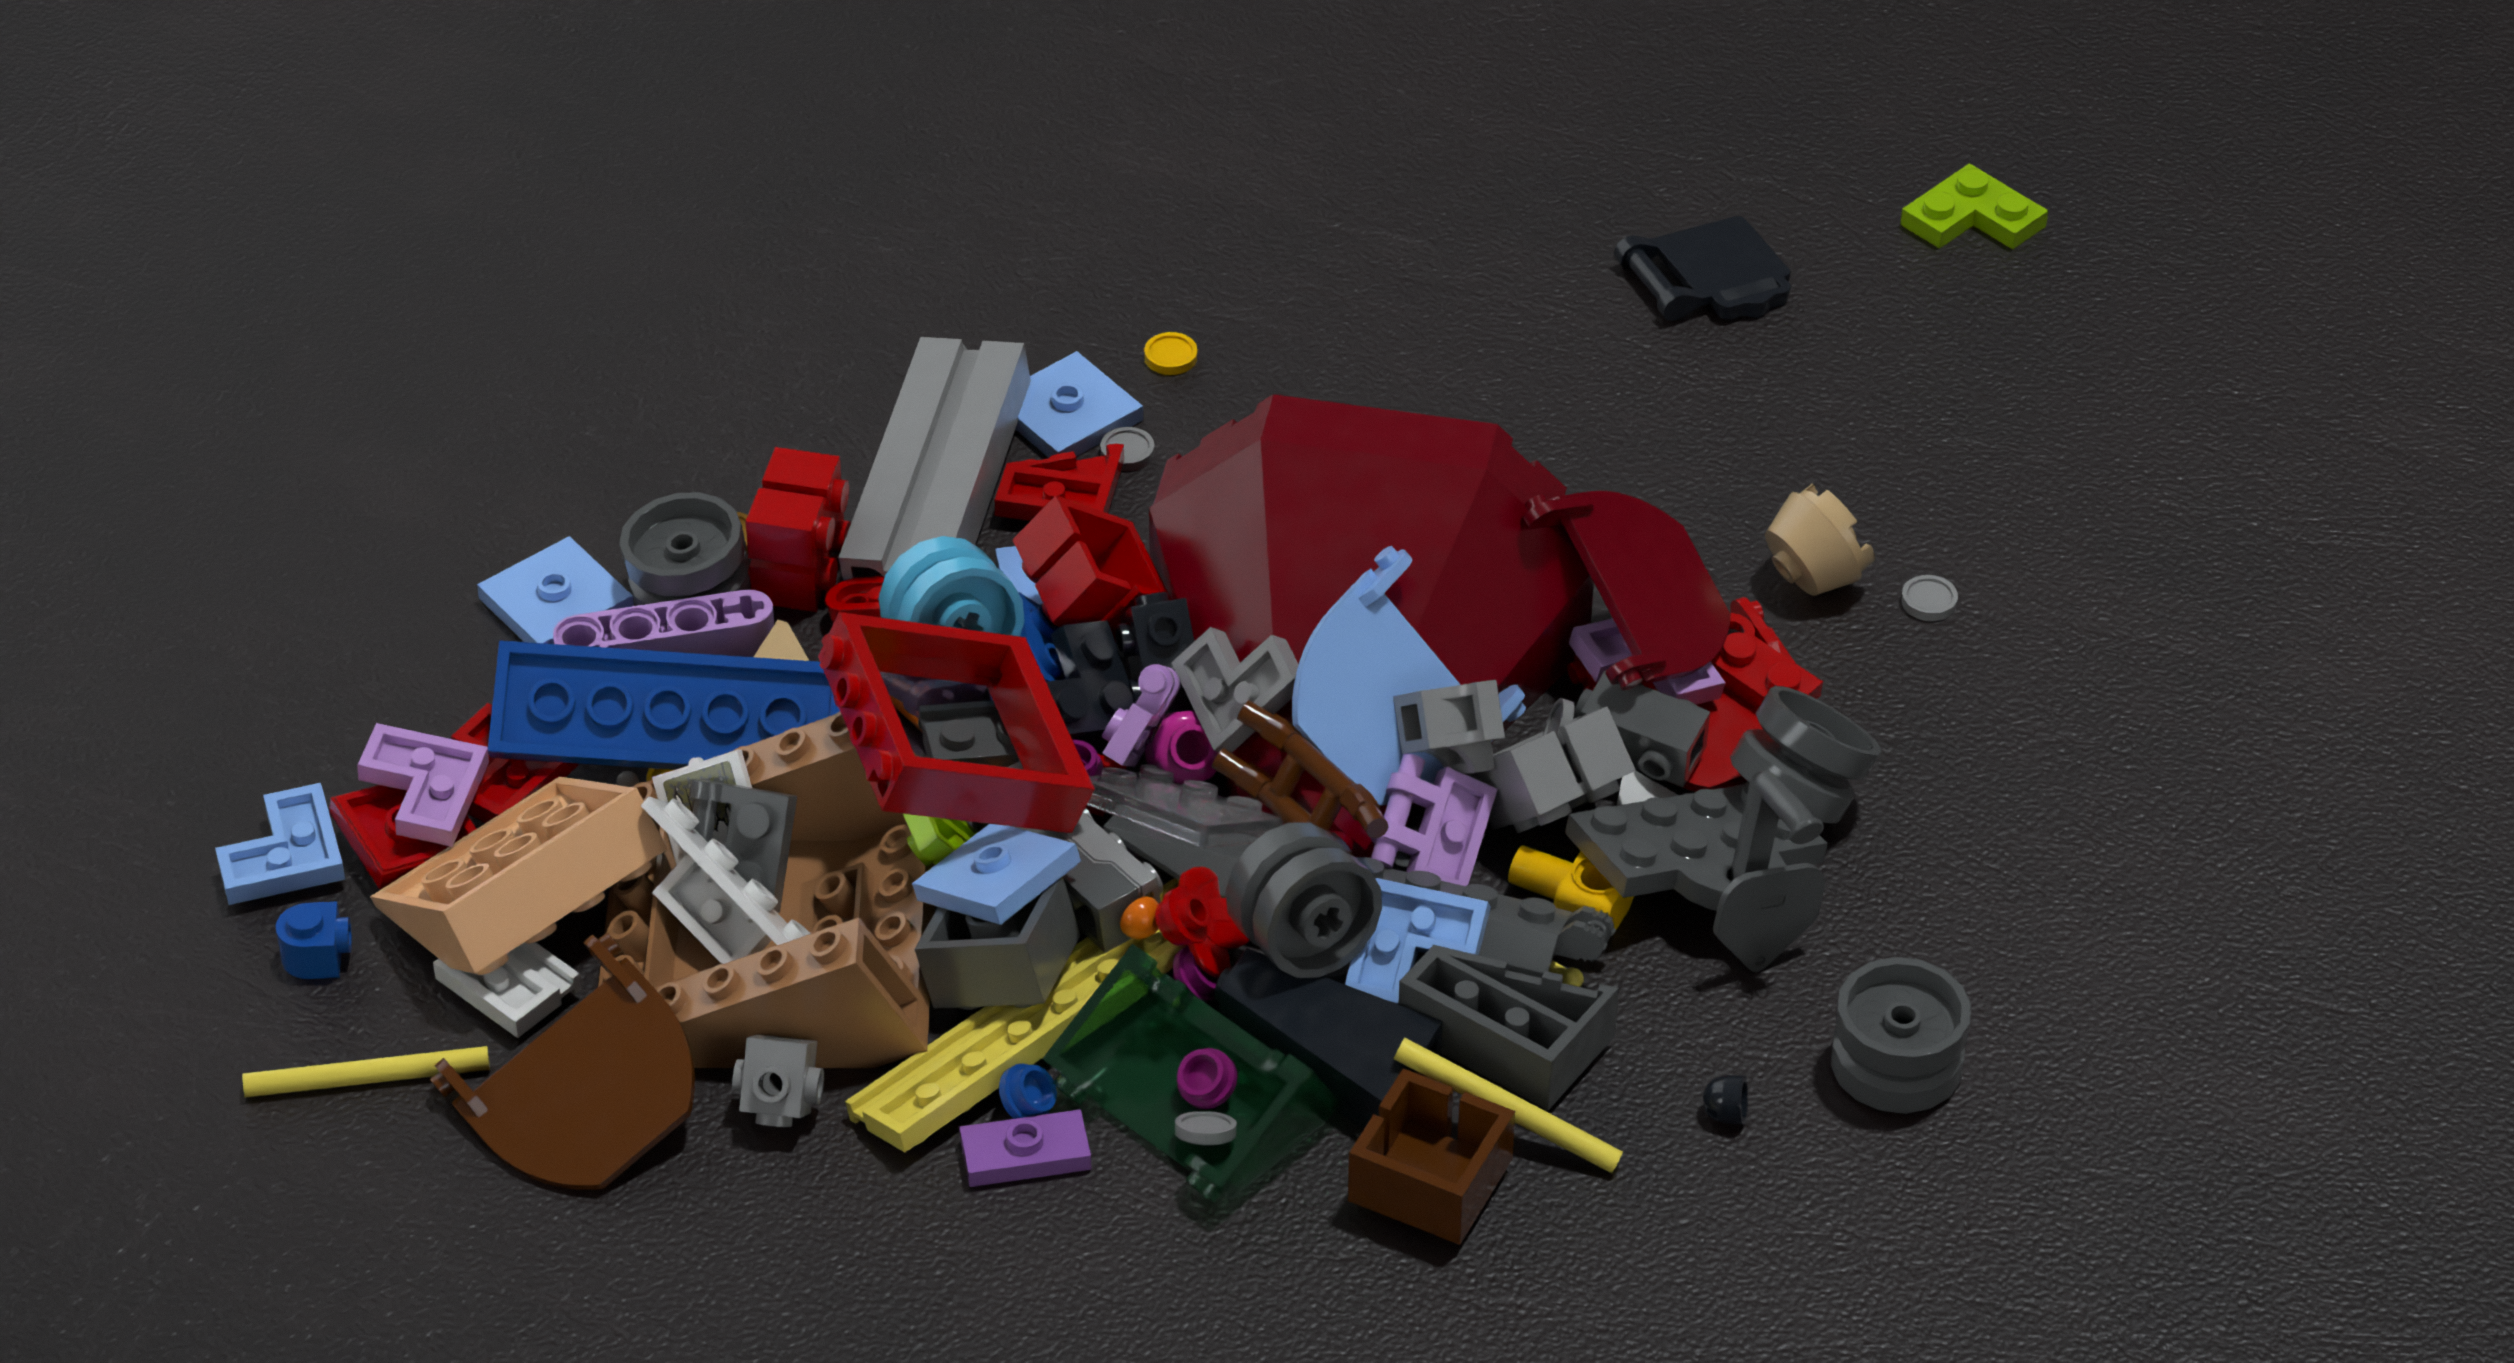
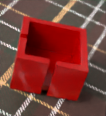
[745,447,851,612]
[1013,495,1172,642]

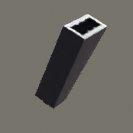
[1214,948,1443,1129]

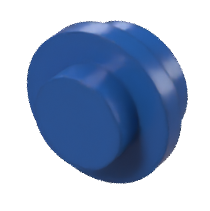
[999,1063,1057,1119]

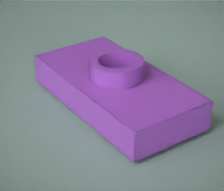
[959,1109,1091,1187]

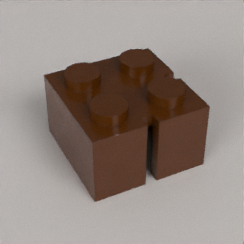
[1348,1068,1515,1245]

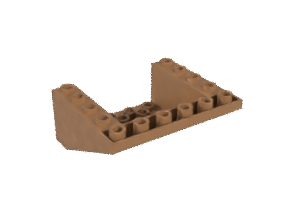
[598,712,935,1068]

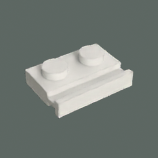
[433,942,581,1038]

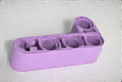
[553,590,774,657]

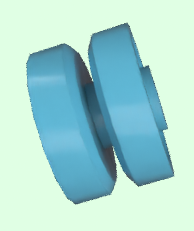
[879,536,1024,683]

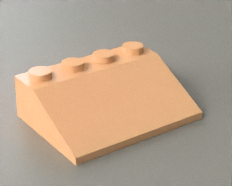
[370,776,667,975]

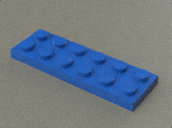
[488,641,840,770]

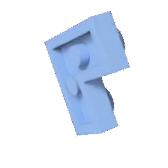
[215,783,345,905]
[1345,878,1491,1004]

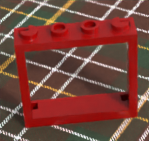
[818,612,1095,833]

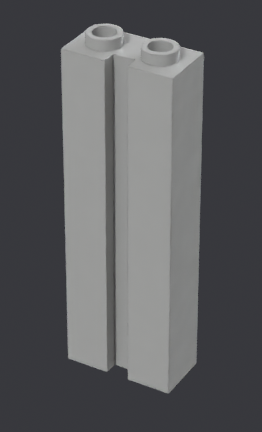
[838,337,1031,581]

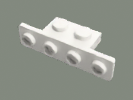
[641,797,811,964]

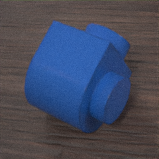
[276,901,352,979]

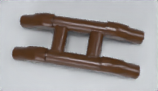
[1211,700,1389,855]

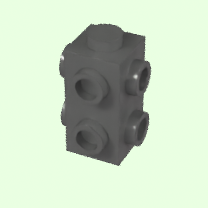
[1573,671,1710,788]

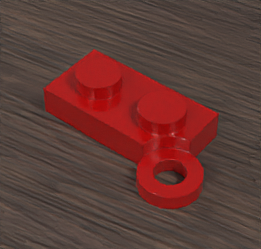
[1711,613,1823,709]

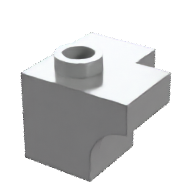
[1393,680,1505,774]

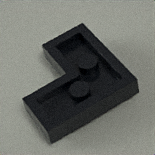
[1046,620,1134,740]

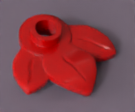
[1155,866,1249,978]

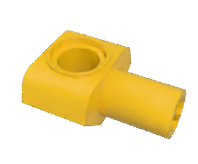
[1508,845,1634,930]

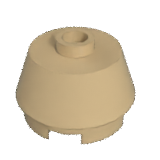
[1765,484,1875,596]

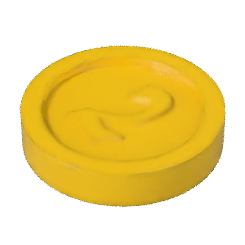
[1144,332,1197,375]

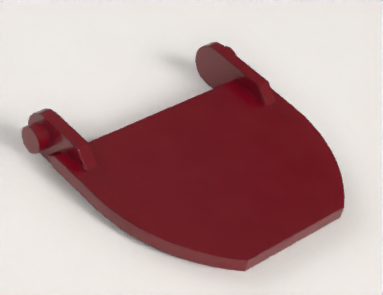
[1523,491,1731,691]

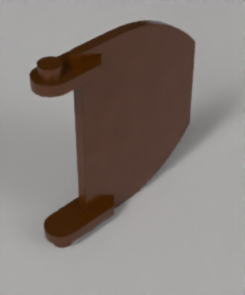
[429,932,695,1190]

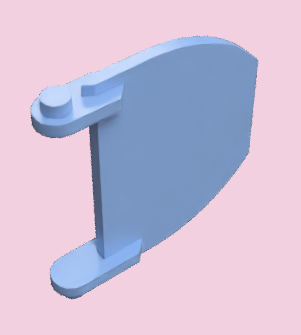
[1292,546,1526,806]

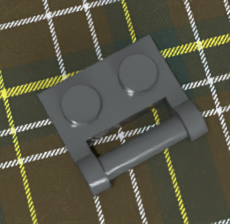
[686,779,797,913]

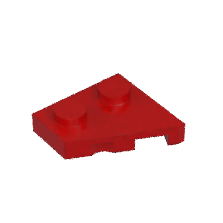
[994,443,1124,521]

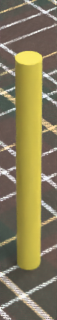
[1393,1037,1623,1173]
[242,1046,490,1098]

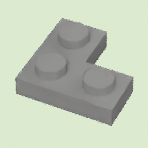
[1172,627,1299,753]

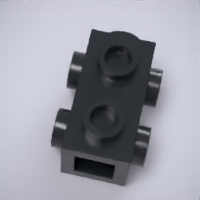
[1115,592,1194,716]

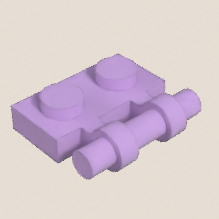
[1102,664,1180,767]
[1371,754,1498,886]

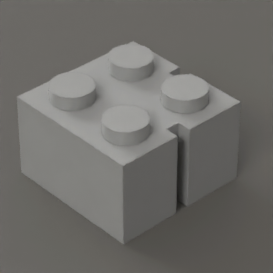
[1468,706,1636,833]

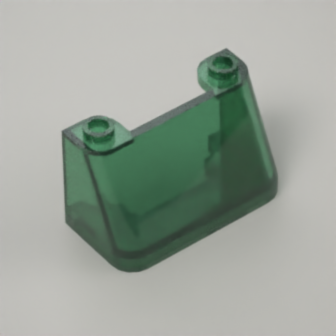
[1042,944,1340,1203]

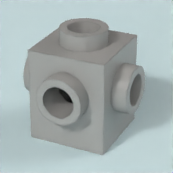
[732,1034,824,1127]

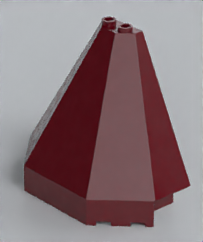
[1149,394,1594,858]

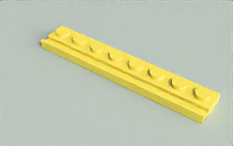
[845,878,1188,1153]

